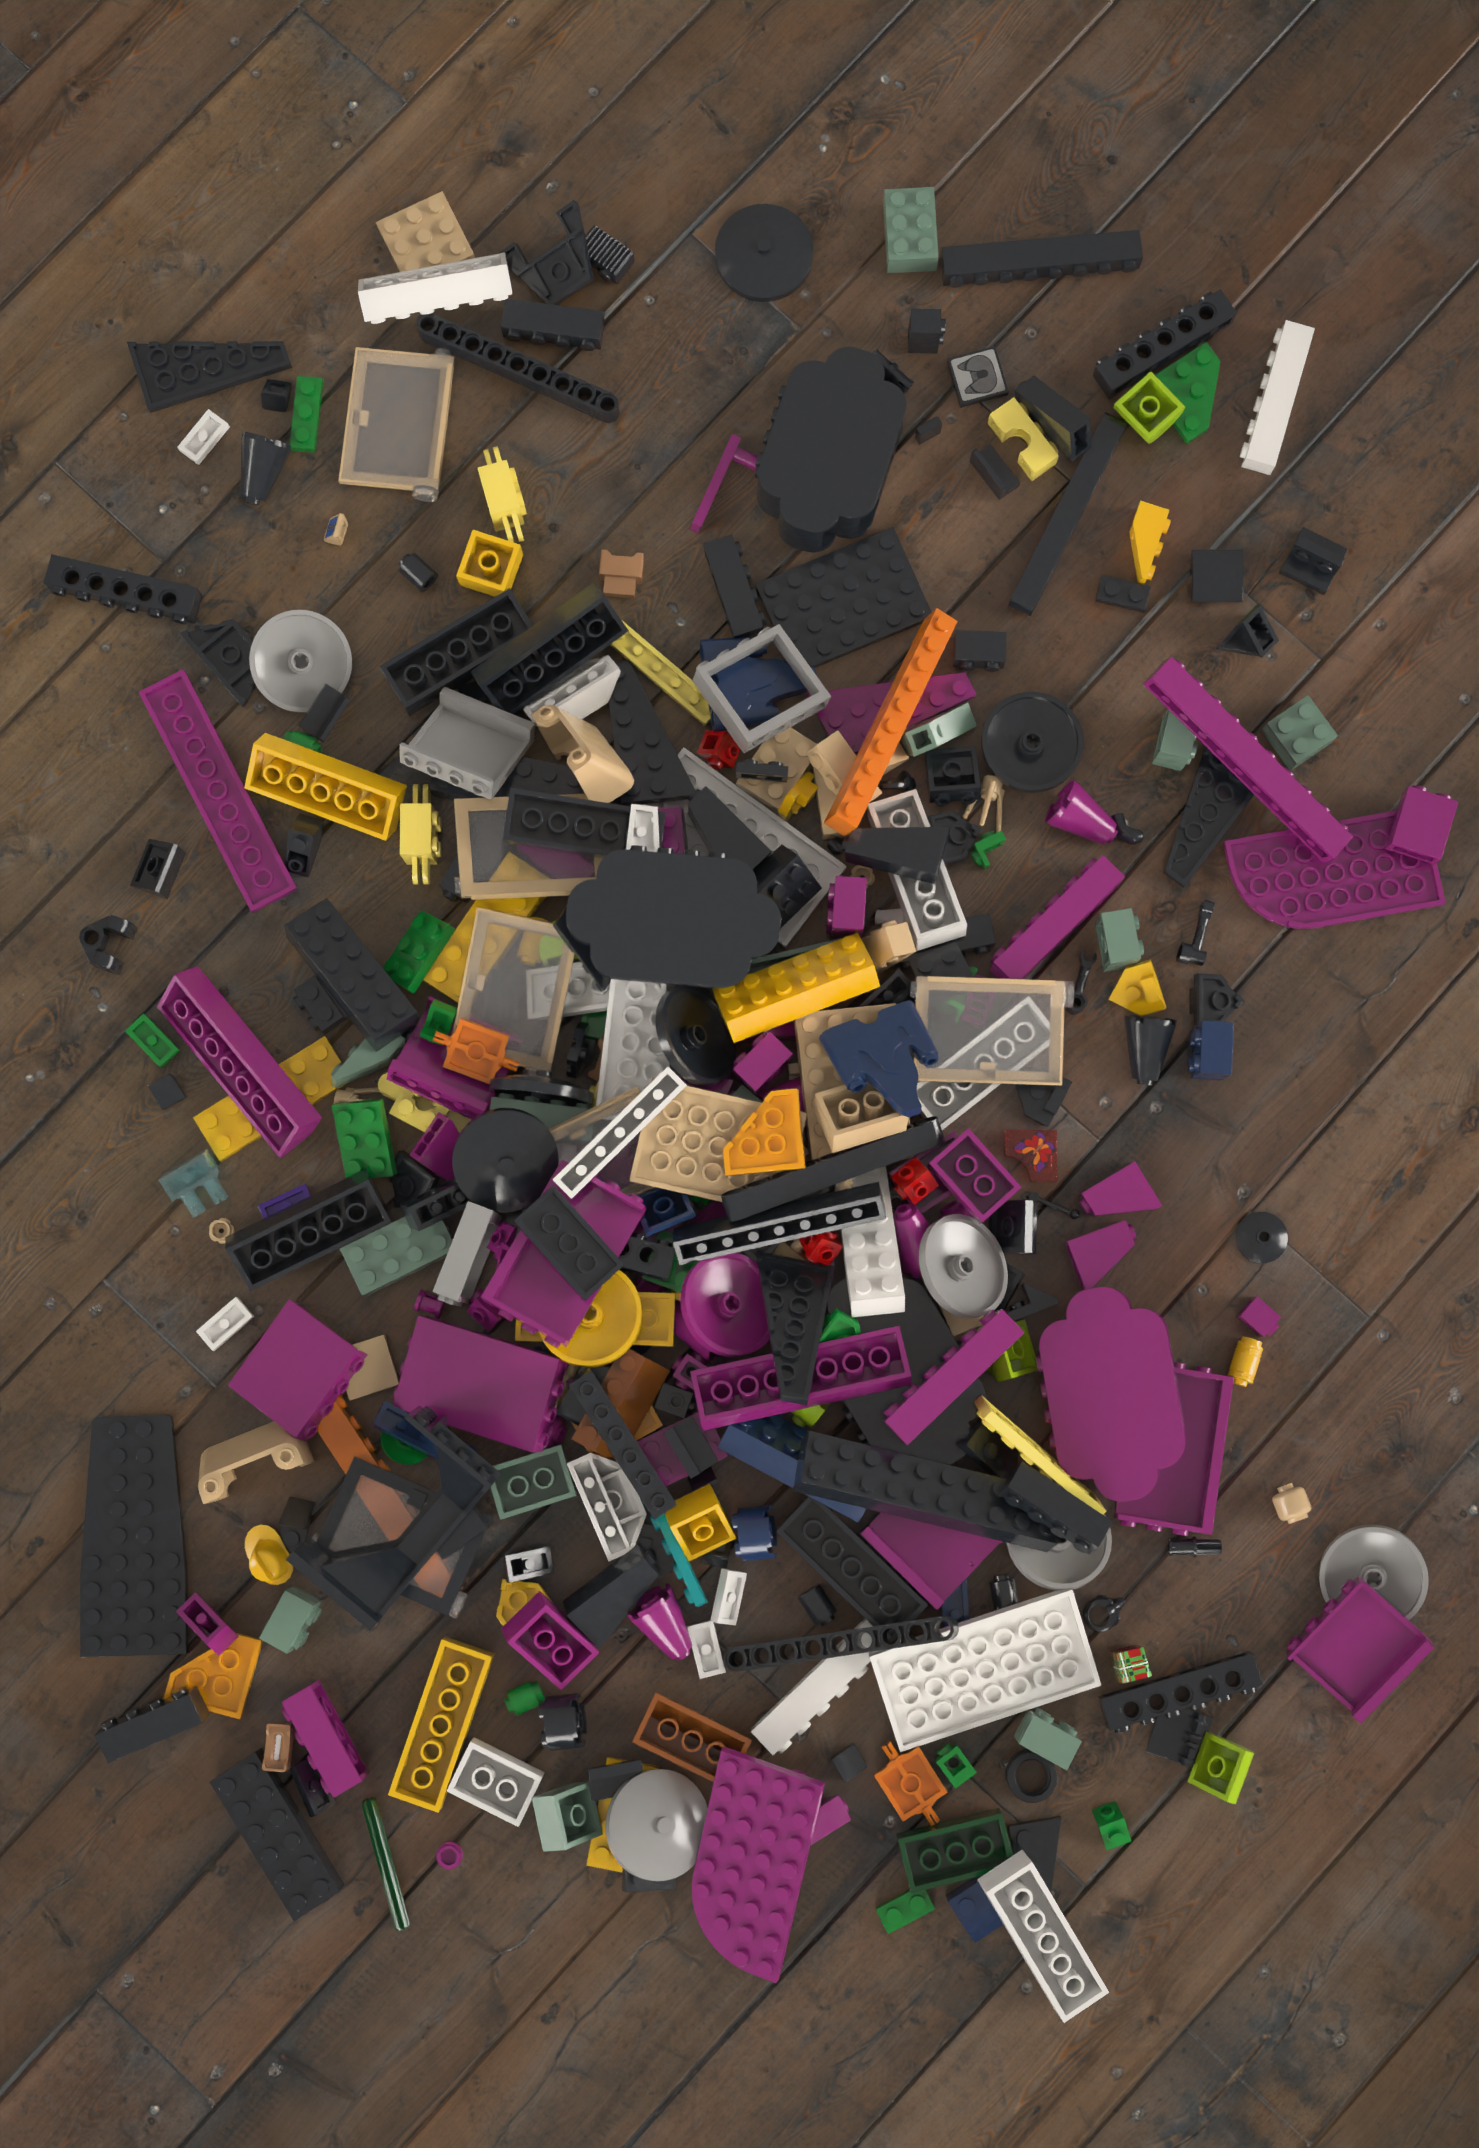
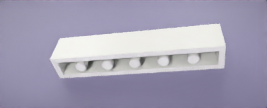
[1240,320,1315,475]
[553,1067,687,1199]
[751,1618,872,1755]

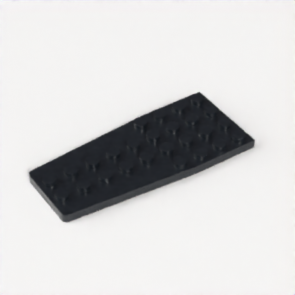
[80,1415,188,1657]

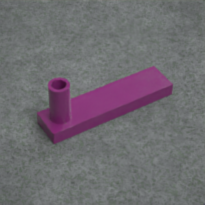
[689,434,758,533]

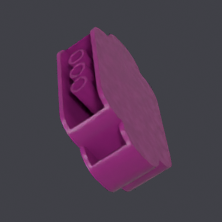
[1036,1287,1187,1502]

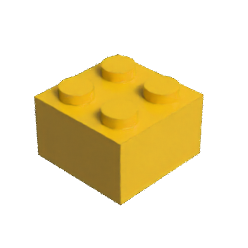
[456,530,523,597]
[665,1484,736,1561]

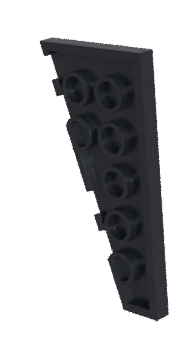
[1163,746,1254,888]
[756,1251,834,1406]

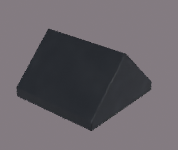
[130,839,186,899]

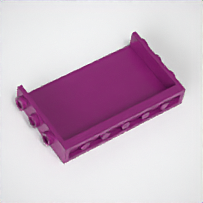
[481,1159,646,1348]
[393,1316,568,1453]
[1114,1362,1234,1536]

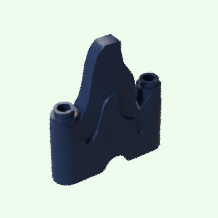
[700,637,817,732]
[819,1001,939,1117]

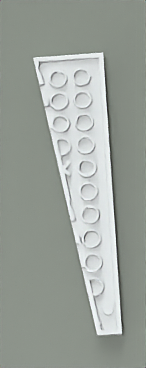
[596,804,670,1120]

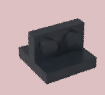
[1279,527,1348,595]
[989,1200,1037,1254]

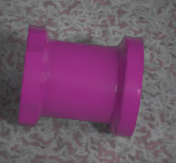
[414,1289,446,1319]

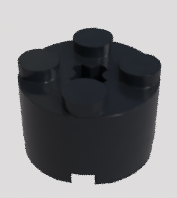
[538,1693,587,1751]

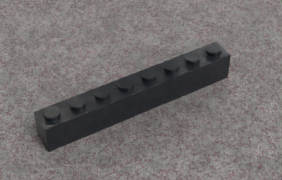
[940,230,1143,288]
[673,1182,886,1265]

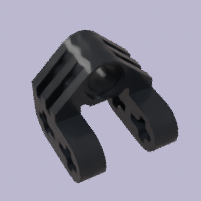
[79,915,138,975]

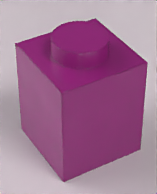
[1235,1296,1281,1337]

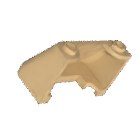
[531,705,634,803]
[198,1421,315,1504]

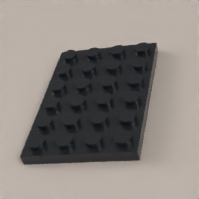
[755,527,931,668]

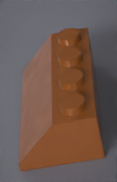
[572,1348,670,1462]
[632,1692,752,1782]

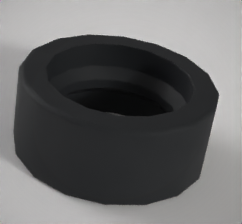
[1005,1749,1057,1803]

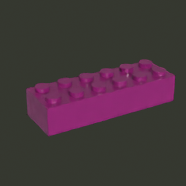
[989,855,1125,979]
[882,1309,1025,1445]

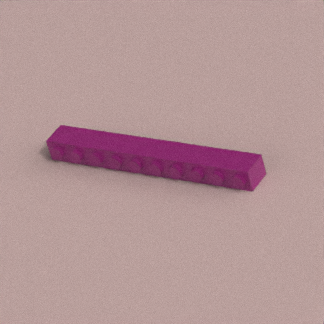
[1143,656,1353,863]

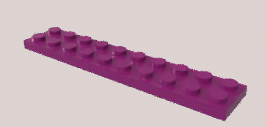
[138,669,298,913]

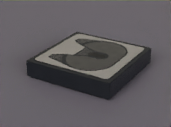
[947,346,1009,408]

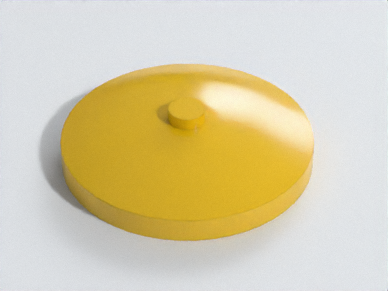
[539,1270,642,1367]

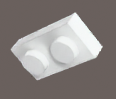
[177,409,230,465]
[196,1297,254,1351]
[710,1568,747,1625]
[687,1620,726,1679]

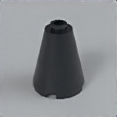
[241,432,292,505]
[1124,1015,1177,1085]

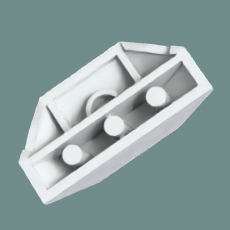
[523,655,621,726]
[567,1453,647,1561]

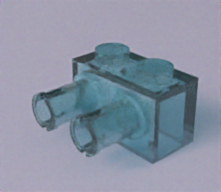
[158,1149,229,1218]

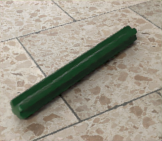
[362,1797,410,1931]

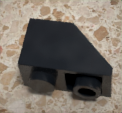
[285,813,324,877]

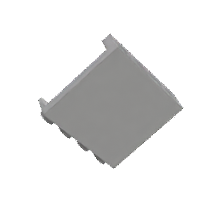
[400,687,535,800]

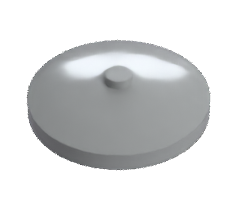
[249,610,352,712]
[919,1214,1008,1319]
[1007,1514,1112,1591]
[1319,1524,1429,1620]
[606,1769,708,1881]

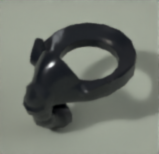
[878,770,916,793]
[1083,1595,1125,1632]

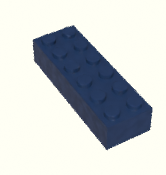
[717,1414,866,1523]

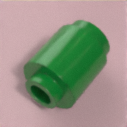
[283,731,322,753]
[504,1680,545,1716]

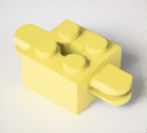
[478,446,527,543]
[400,784,442,885]
[378,1073,471,1133]

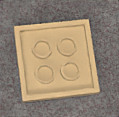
[376,191,475,272]

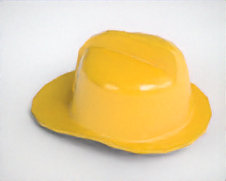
[245,1524,293,1585]

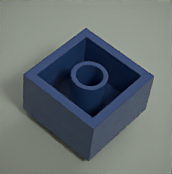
[1188,1021,1234,1080]

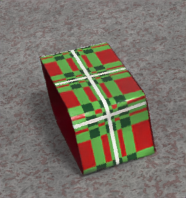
[1110,1645,1152,1683]

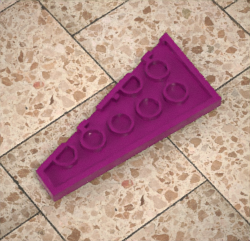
[807,672,976,755]

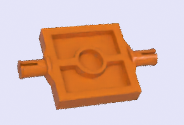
[433,1017,519,1084]
[874,1741,948,1826]

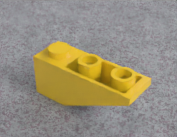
[1129,501,1171,584]

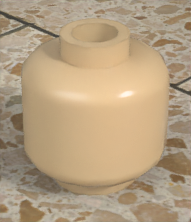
[1272,1483,1311,1524]

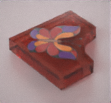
[1004,1130,1057,1182]

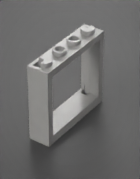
[692,624,831,753]
[433,1201,503,1307]

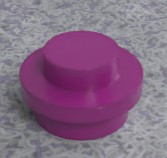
[436,1841,463,1869]

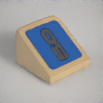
[324,513,348,546]

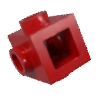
[697,730,741,770]
[891,1157,939,1205]
[799,1230,843,1266]

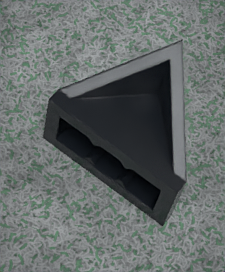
[1216,604,1279,658]

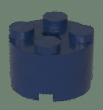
[732,1505,777,1561]

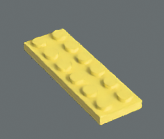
[974,1395,1106,1515]

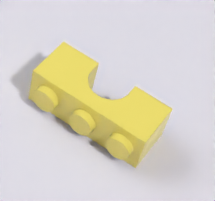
[988,397,1059,481]

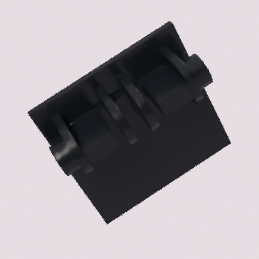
[1146,1708,1213,1768]

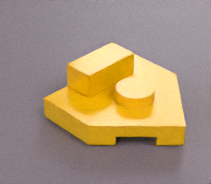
[778,771,819,822]
[1109,959,1166,1016]
[496,1579,552,1626]

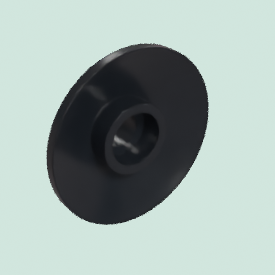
[1236,1212,1288,1263]

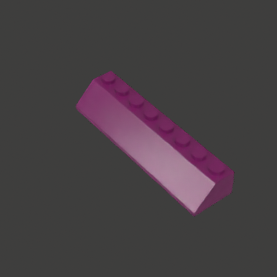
[157,966,322,1158]
[690,1326,912,1431]

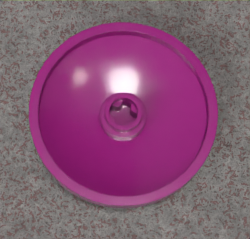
[680,1253,770,1357]

